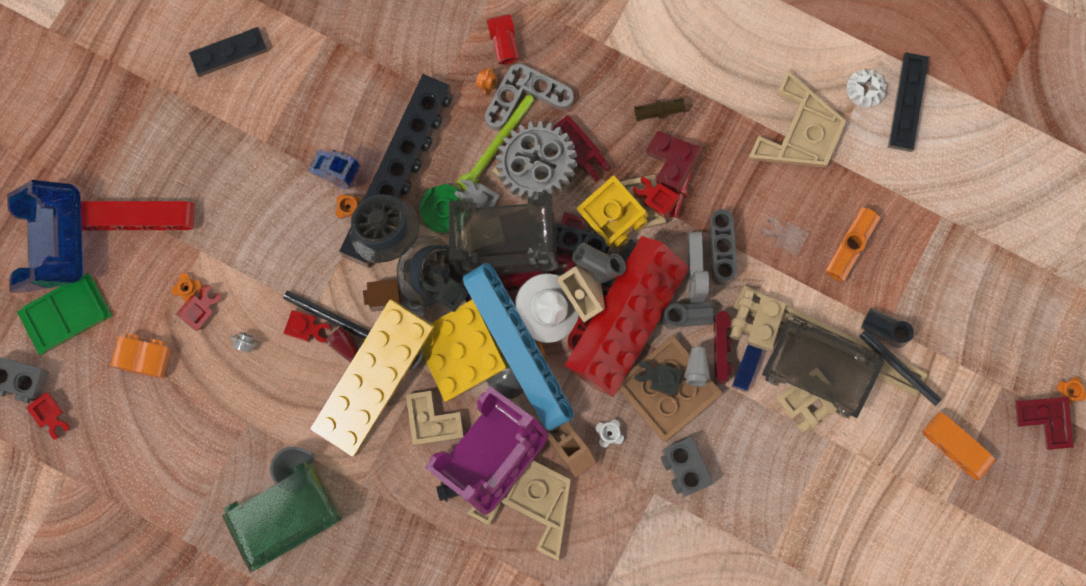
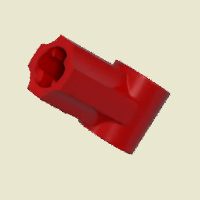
[486,14,519,65]

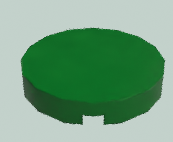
[419,184,469,234]

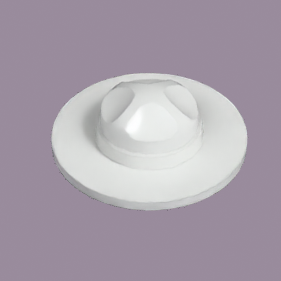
[515,274,579,343]

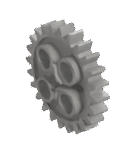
[496,121,577,202]

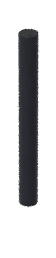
[283,290,370,339]
[859,329,942,406]

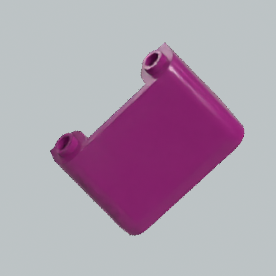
[425,386,548,515]

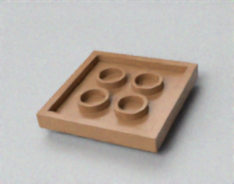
[618,336,723,443]

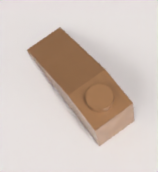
[528,408,596,478]

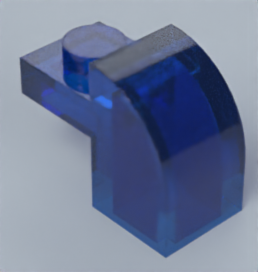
[308,149,361,189]

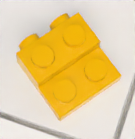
[576,175,649,248]

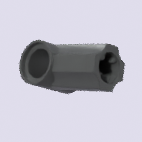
[572,242,626,283]
[661,302,714,330]

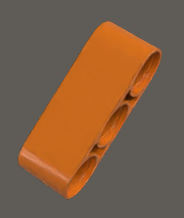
[922,412,996,481]

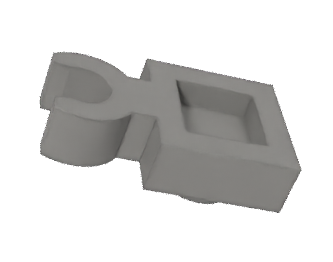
[455,179,499,217]

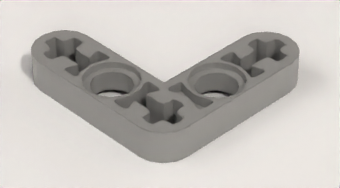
[485,64,574,130]
[688,232,709,304]

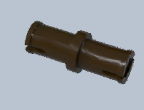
[634,97,686,122]

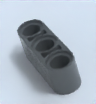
[708,209,737,285]

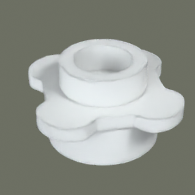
[596,419,624,448]

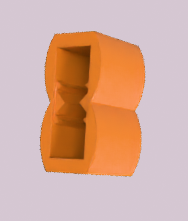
[110,333,171,379]

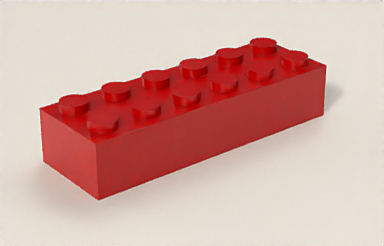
[564,236,690,397]

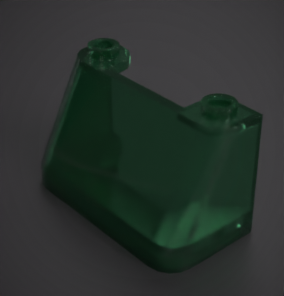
[221,461,344,573]

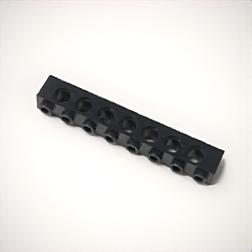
[339,74,453,268]

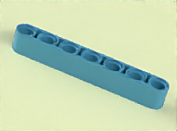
[463,263,574,430]

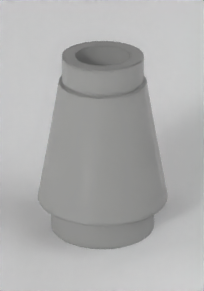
[684,347,710,387]

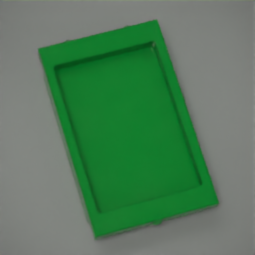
[17,273,113,356]

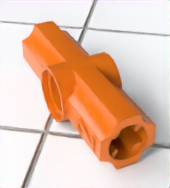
[824,207,881,282]

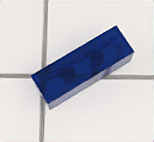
[731,344,763,393]

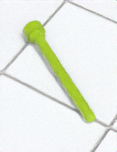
[456,94,534,191]

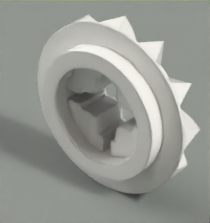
[847,68,887,108]

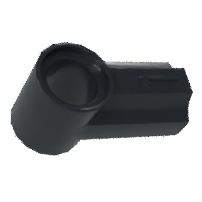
[861,308,914,348]

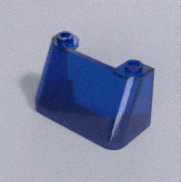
[7,180,83,293]

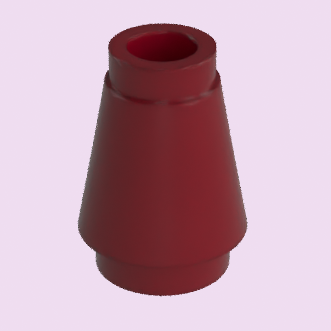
[326,326,359,363]

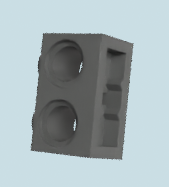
[0,357,49,403]
[660,437,714,498]

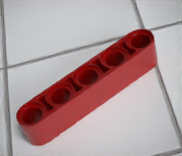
[70,201,195,231]

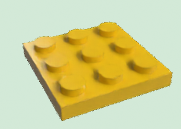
[423,299,510,402]

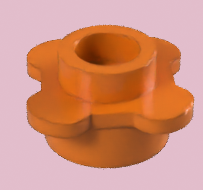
[476,67,497,95]
[335,194,361,219]
[171,273,202,302]
[1057,377,1086,405]

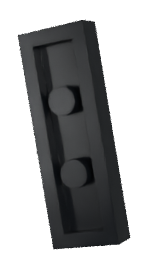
[189,27,268,77]

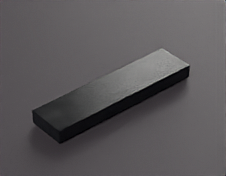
[888,52,929,152]

